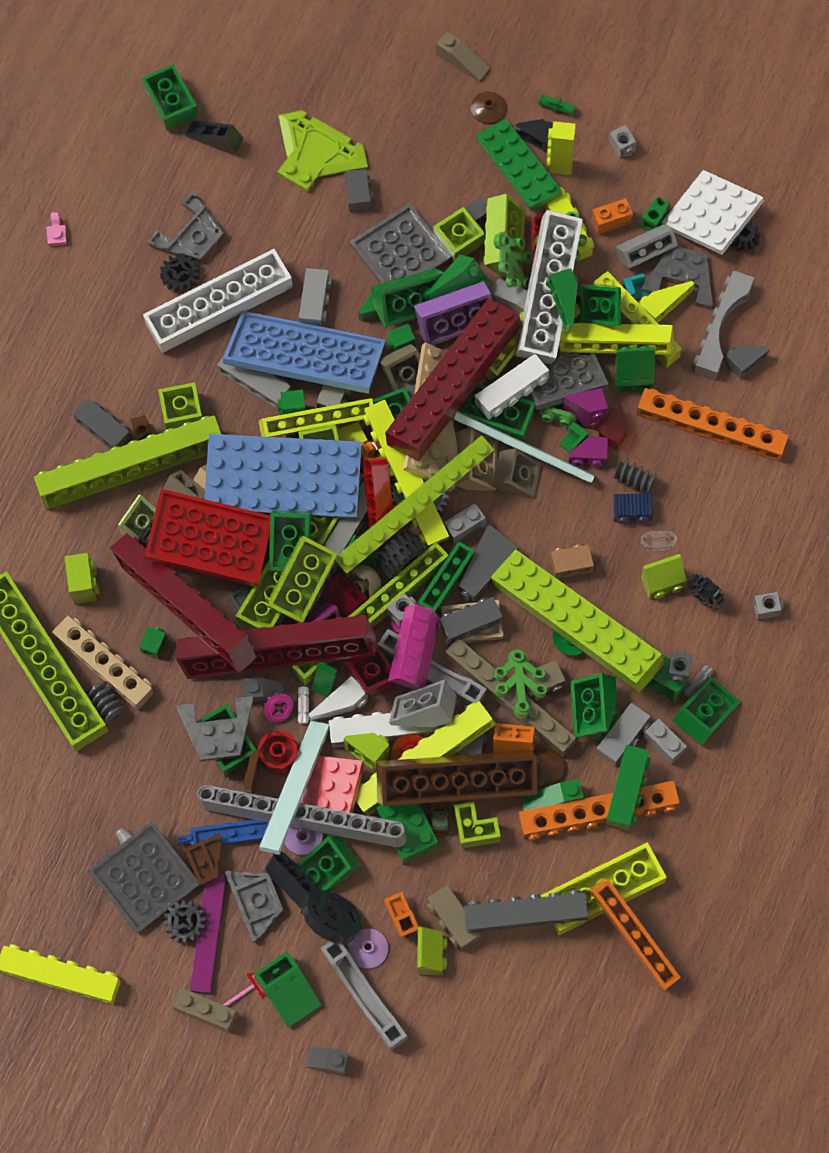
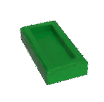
[312,662,337,698]

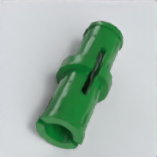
[538,94,576,116]

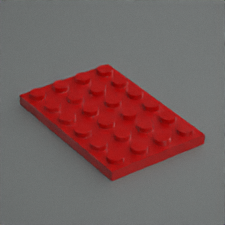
[144,489,270,587]

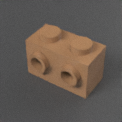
[551,544,594,579]

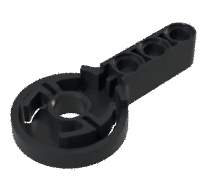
[265,851,362,944]

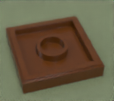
[243,750,261,794]

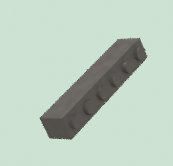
[464,890,589,933]

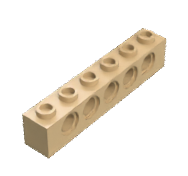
[52,616,154,710]

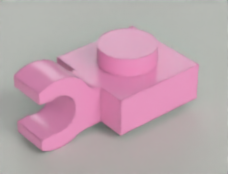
[47,212,67,246]

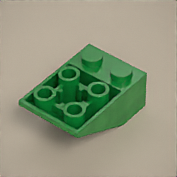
[614,346,655,393]
[254,951,321,1028]

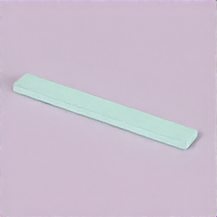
[454,411,594,483]
[260,721,330,855]

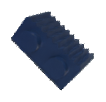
[613,493,653,524]

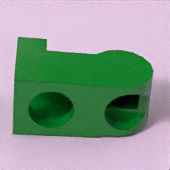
[640,197,671,231]

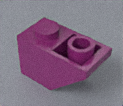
[568,437,608,468]

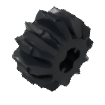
[731,222,761,253]

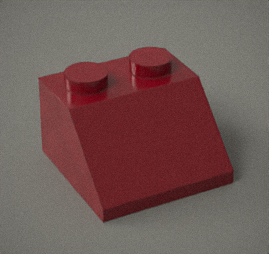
[345,647,396,696]

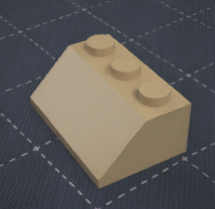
[455,427,498,491]

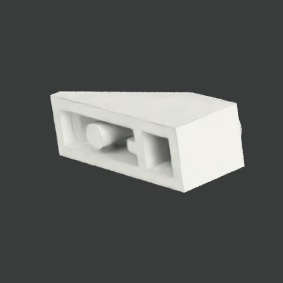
[308,676,368,721]

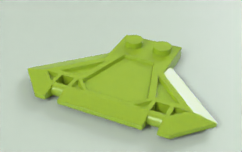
[277,110,368,193]

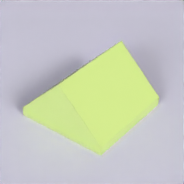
[118,495,156,538]

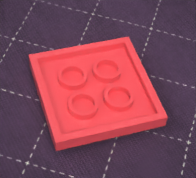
[300,756,365,813]

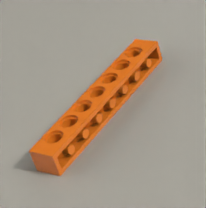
[637,388,789,462]
[519,781,679,841]

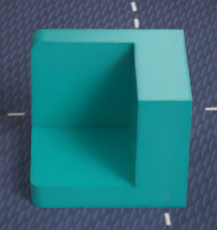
[622,273,649,301]

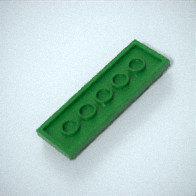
[475,119,562,211]

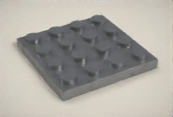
[350,203,452,284]
[514,346,609,410]
[88,821,199,933]

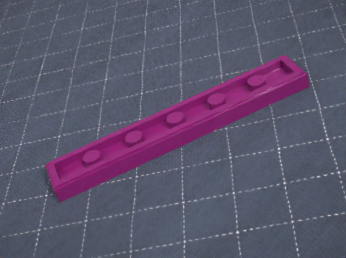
[190,874,227,994]

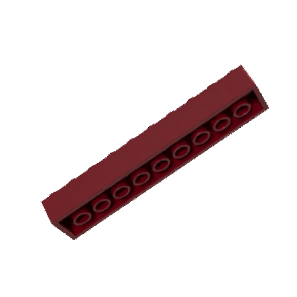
[385,299,521,461]
[110,533,257,673]
[176,615,376,679]

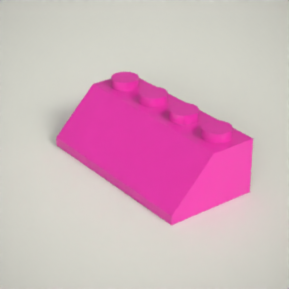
[388,604,440,690]

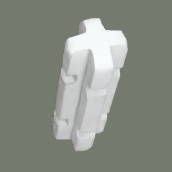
[298,687,309,725]

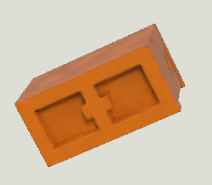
[591,198,633,235]
[493,723,535,753]

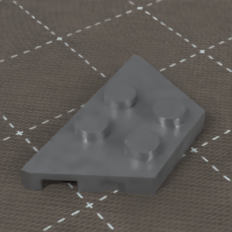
[225,871,284,943]

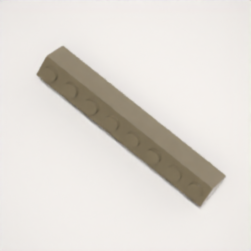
[445,638,576,758]

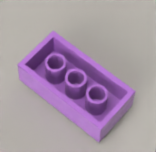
[414,281,492,345]

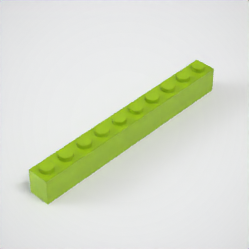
[334,436,494,574]
[291,542,449,686]

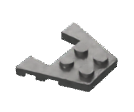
[147,191,224,262]
[641,246,713,309]
[176,696,253,762]

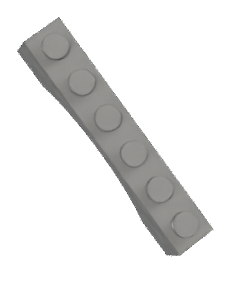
[693,270,754,380]
[377,629,487,706]
[321,942,408,1051]

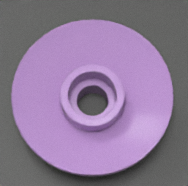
[284,816,323,855]
[348,929,388,969]

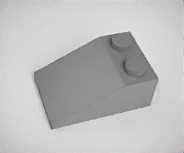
[389,680,457,727]

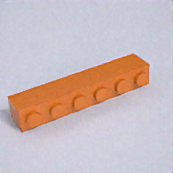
[588,878,681,990]

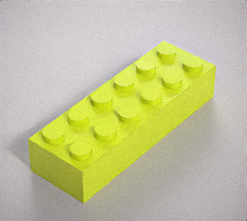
[541,842,667,936]

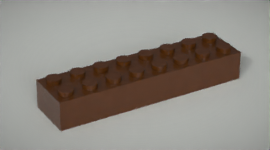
[376,750,537,806]

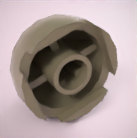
[344,564,382,599]

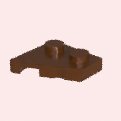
[184,834,222,886]

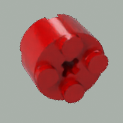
[258,730,298,775]

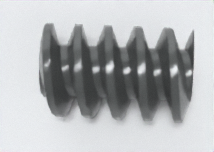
[613,459,657,494]
[86,681,124,725]

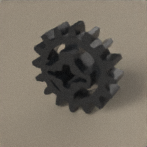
[160,253,200,293]
[687,574,725,610]
[163,899,208,944]

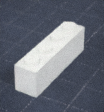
[475,354,549,420]

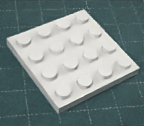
[662,170,764,255]

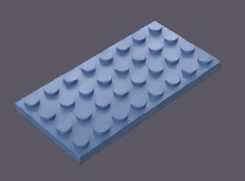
[223,311,386,394]
[204,434,362,519]

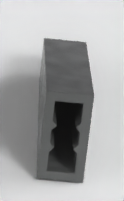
[459,524,519,603]

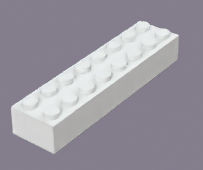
[515,210,583,364]
[143,249,293,353]

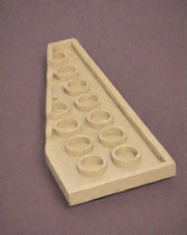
[403,342,459,492]

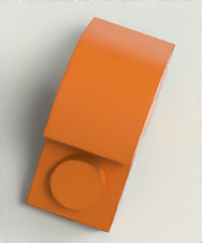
[383,891,418,937]

